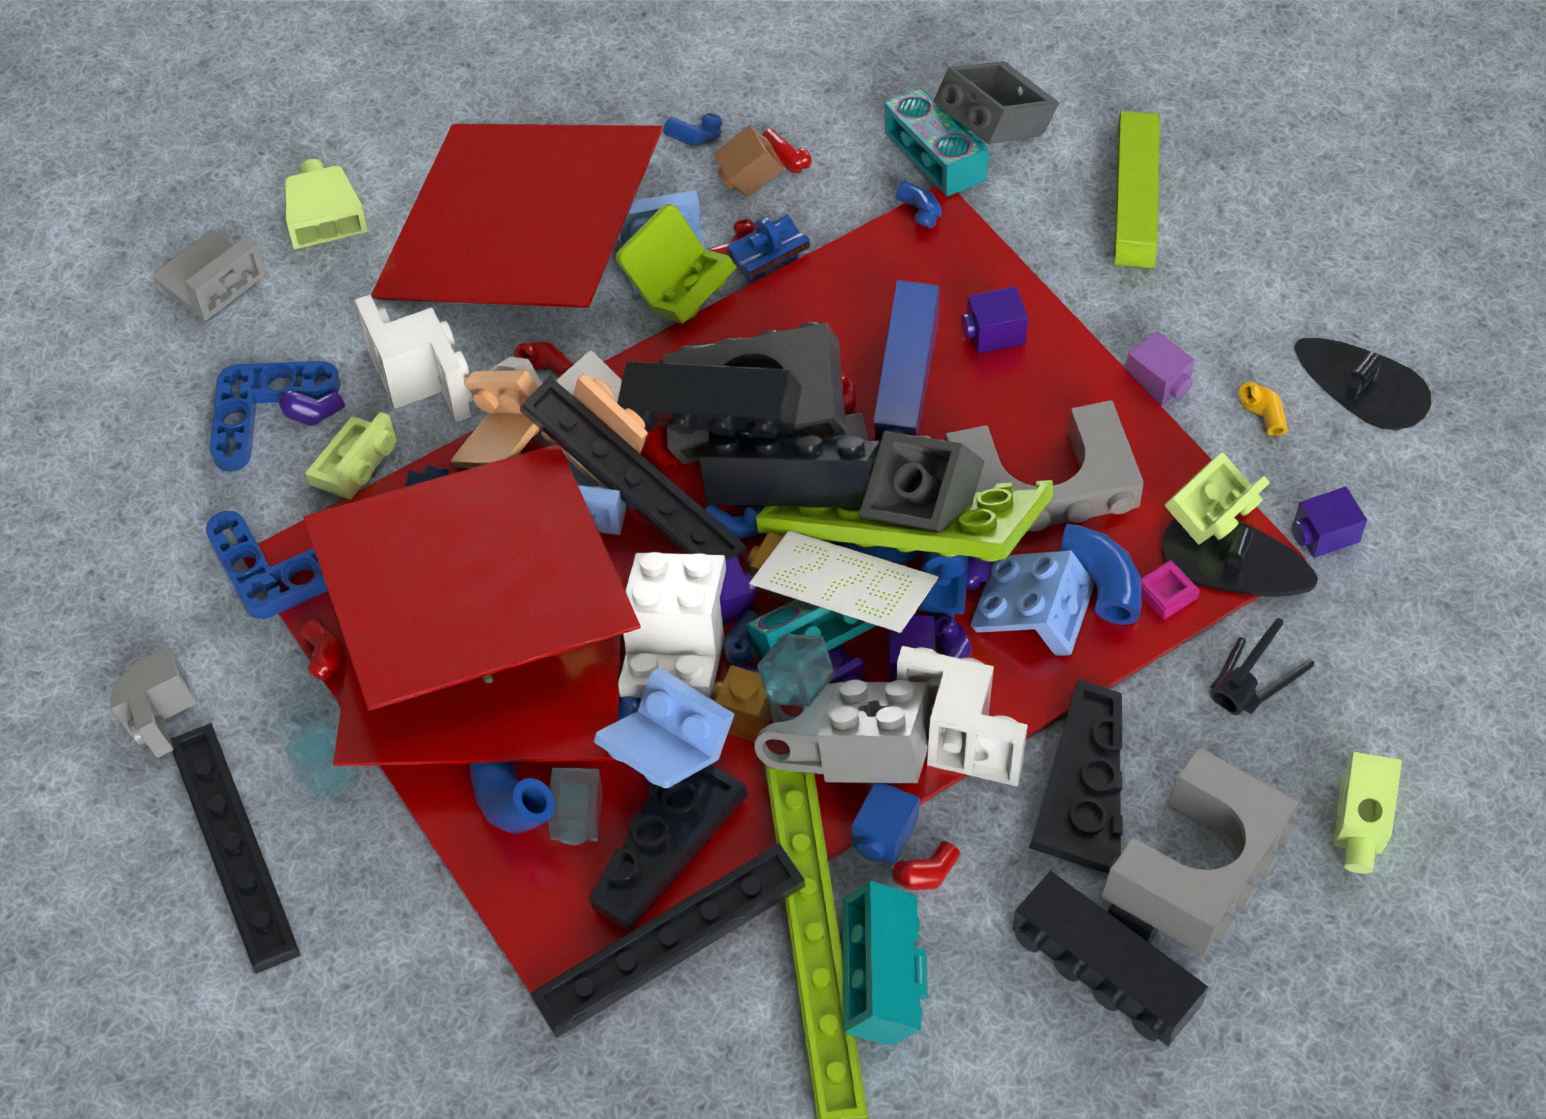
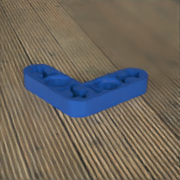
[210,361,341,472]
[206,511,328,619]

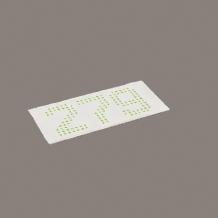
[749,530,939,633]

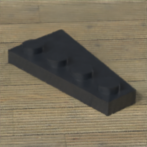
[1029,679,1123,873]
[589,764,748,932]

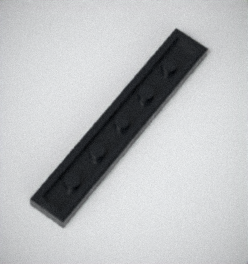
[520,376,747,560]
[171,723,301,974]
[530,843,805,1038]

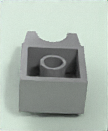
[755,680,932,783]

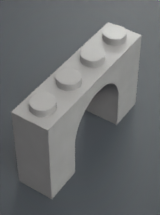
[945,400,1144,531]
[1102,747,1300,956]

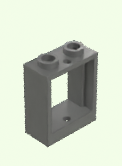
[933,61,1059,144]

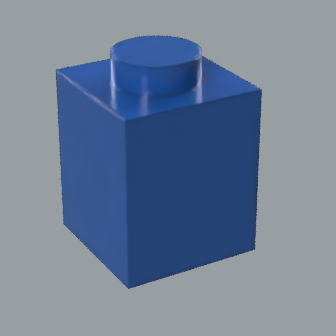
[851,783,920,865]

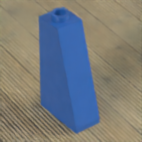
[874,280,939,440]

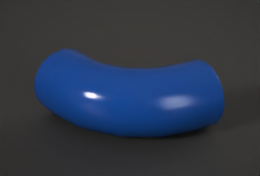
[1061,523,1142,625]
[469,762,555,834]

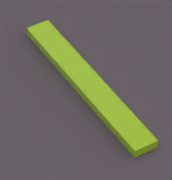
[764,764,868,1119]

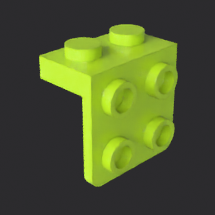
[616,204,737,324]

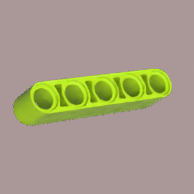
[1113,111,1160,268]

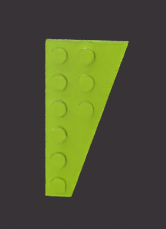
[756,480,1054,561]

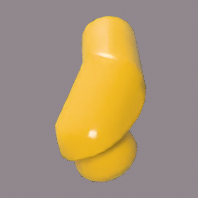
[1238,381,1288,435]

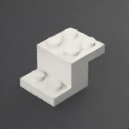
[355,294,474,422]
[618,552,726,699]
[897,646,1028,787]

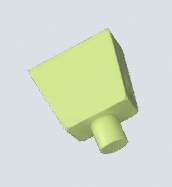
[285,159,368,249]
[1334,752,1402,874]

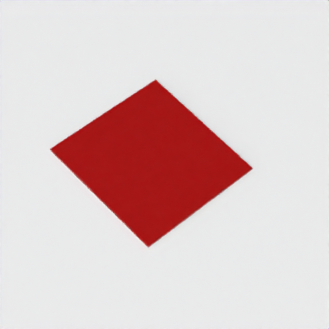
[371,124,663,308]
[303,444,641,711]
[333,552,625,766]

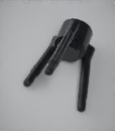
[1210,618,1315,715]

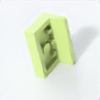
[305,412,397,500]
[1164,452,1270,545]

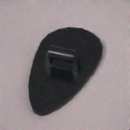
[1295,338,1431,430]
[1161,519,1318,597]

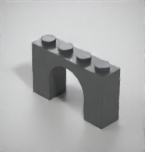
[663,322,846,464]

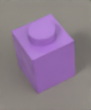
[1126,331,1195,406]

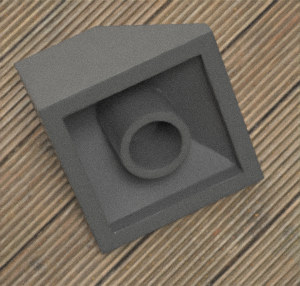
[859,431,985,532]

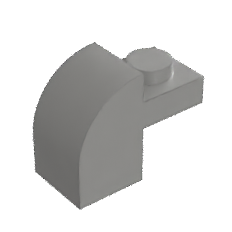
[110,647,197,758]

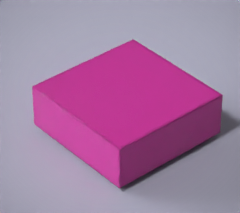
[1141,560,1200,620]

